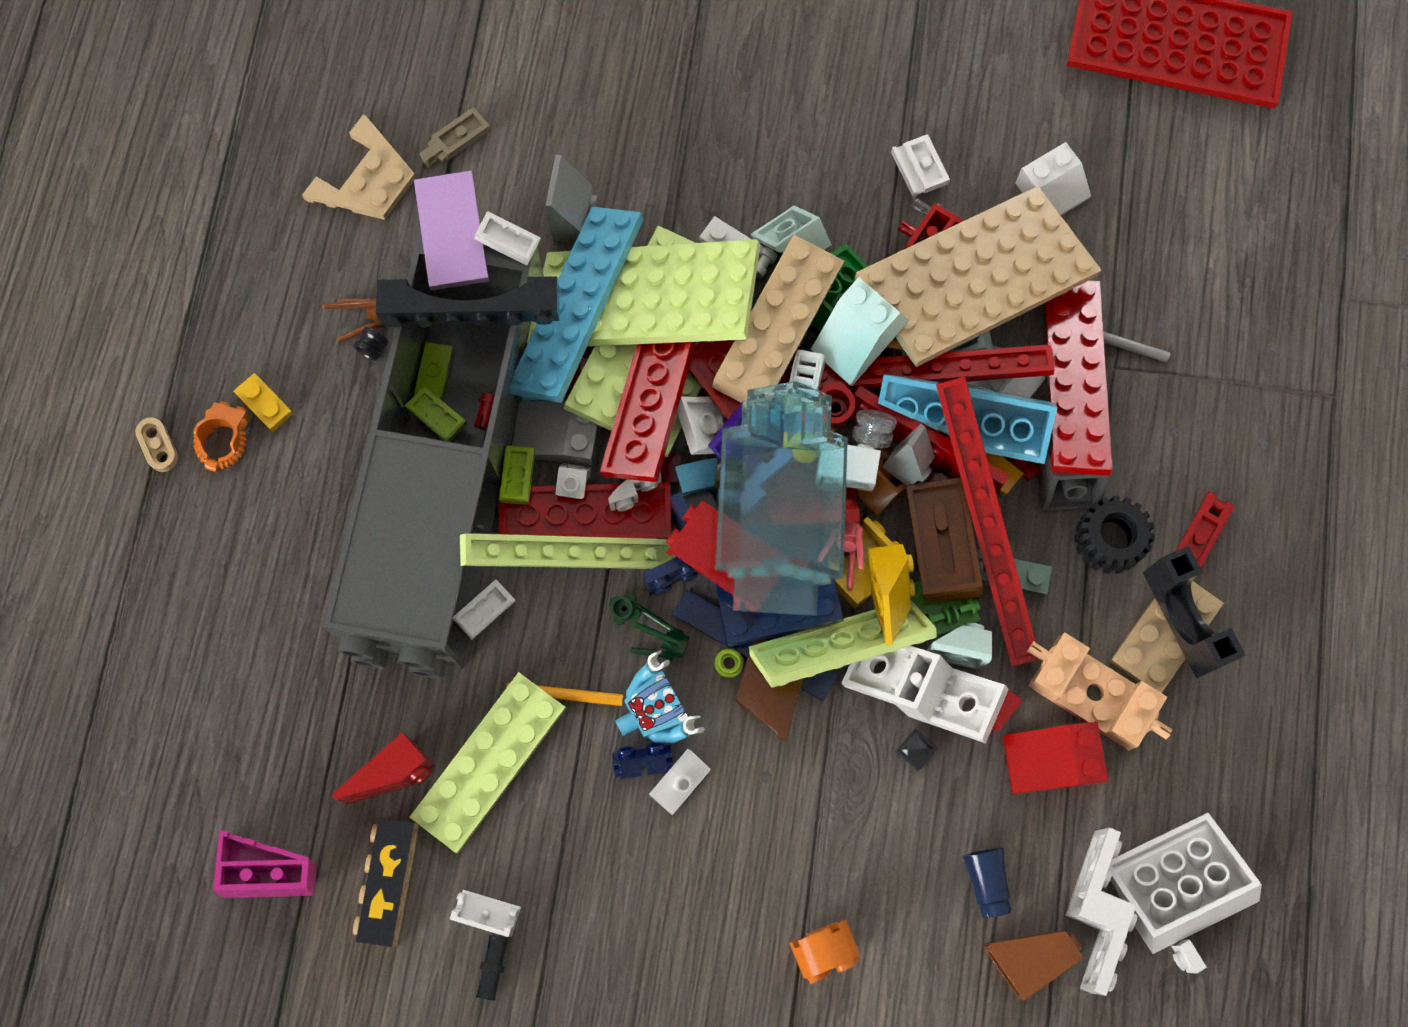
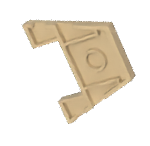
[302,115,416,220]

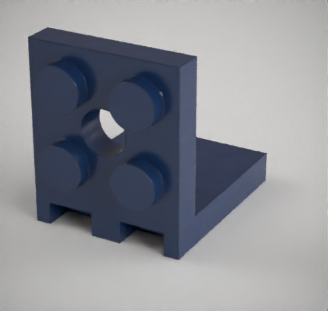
[643,492,698,596]

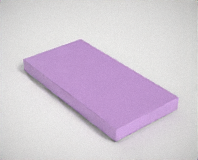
[414,171,489,291]

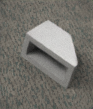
[882,424,935,486]

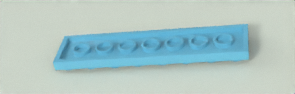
[510,207,644,403]

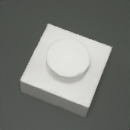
[1171,939,1207,974]

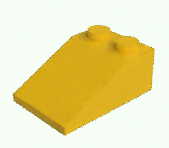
[868,544,915,645]

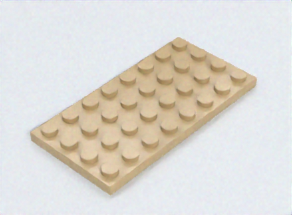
[854,186,1102,367]

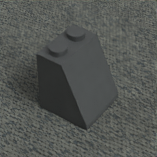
[1036,442,1110,511]

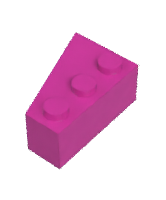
[213,829,317,898]

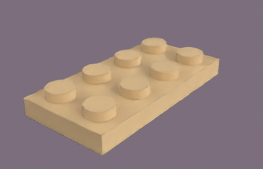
[1109,581,1224,693]

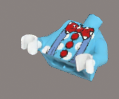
[615,651,704,743]

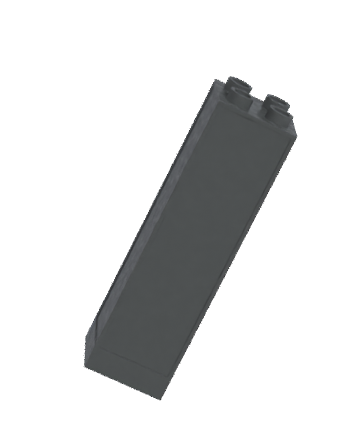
[323,227,544,679]

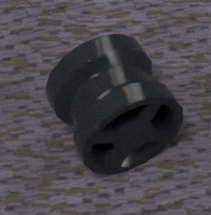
[353,327,388,361]

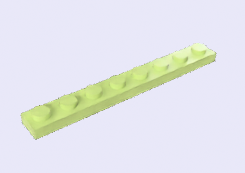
[460,533,676,569]

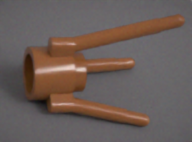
[322,298,385,342]

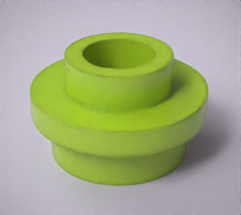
[715,649,744,678]

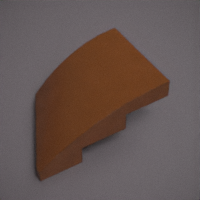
[735,639,804,741]

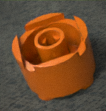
[789,919,861,984]

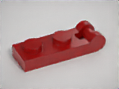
[1175,491,1235,568]

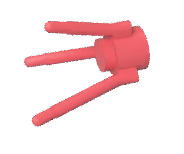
[819,522,864,591]

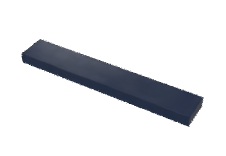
[672,589,838,702]

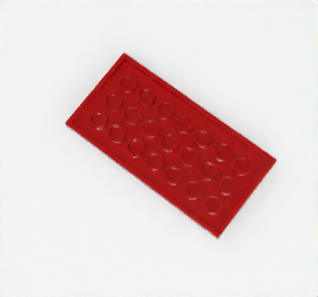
[1066,0,1293,109]

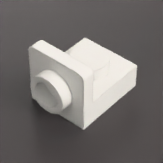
[555,463,591,499]

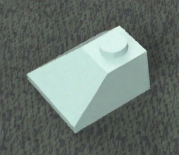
[751,206,832,253]
[926,623,992,670]

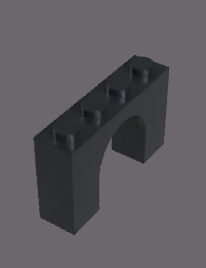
[1143,546,1246,679]

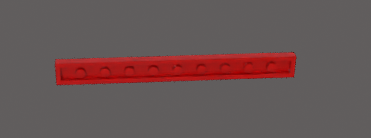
[774,344,1055,396]
[936,376,1040,666]

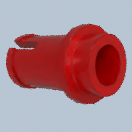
[474,393,495,430]

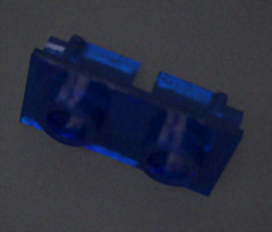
[612,743,673,779]

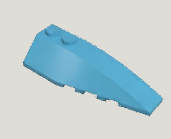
[878,374,1057,464]

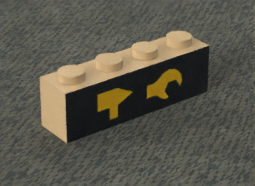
[353,818,419,947]

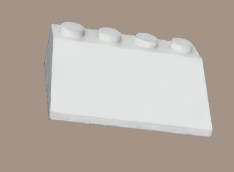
[1109,813,1262,954]

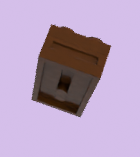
[906,473,983,605]

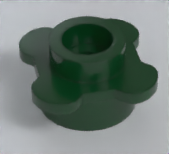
[609,592,641,625]

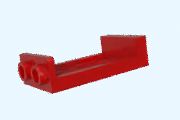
[666,501,790,613]

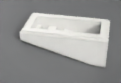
[784,350,825,415]

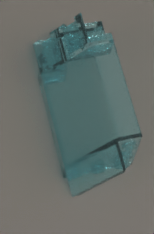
[716,381,848,616]

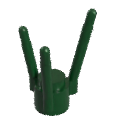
[630,603,690,661]

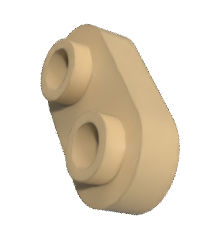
[136,418,178,472]

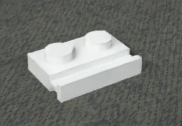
[891,134,950,198]

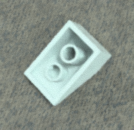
[811,277,909,386]

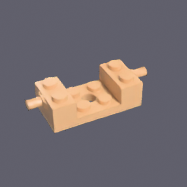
[1027,632,1173,751]

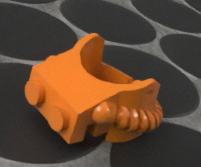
[193,401,250,472]

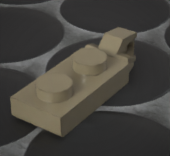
[420,107,491,168]

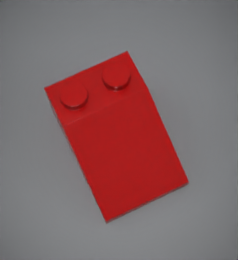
[1003,721,1108,795]
[331,733,435,804]

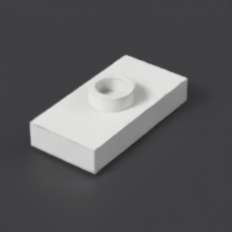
[474,211,541,265]
[453,580,516,640]
[649,749,711,815]

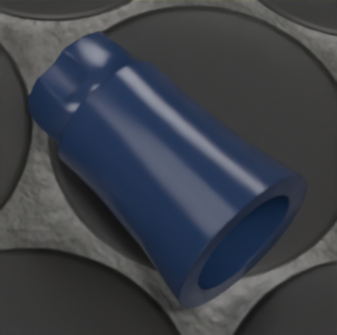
[962,847,1011,918]

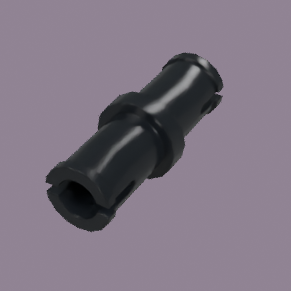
[476,935,509,1001]

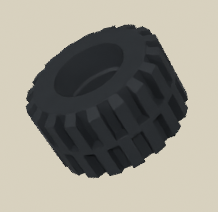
[1074,496,1155,574]

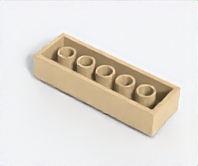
[712,235,844,414]

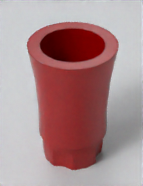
[815,384,855,430]

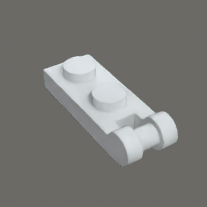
[699,216,778,279]

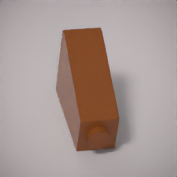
[983,931,1084,1000]

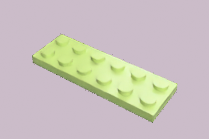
[749,600,937,687]
[410,672,566,853]

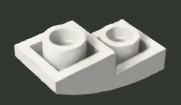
[608,473,661,511]

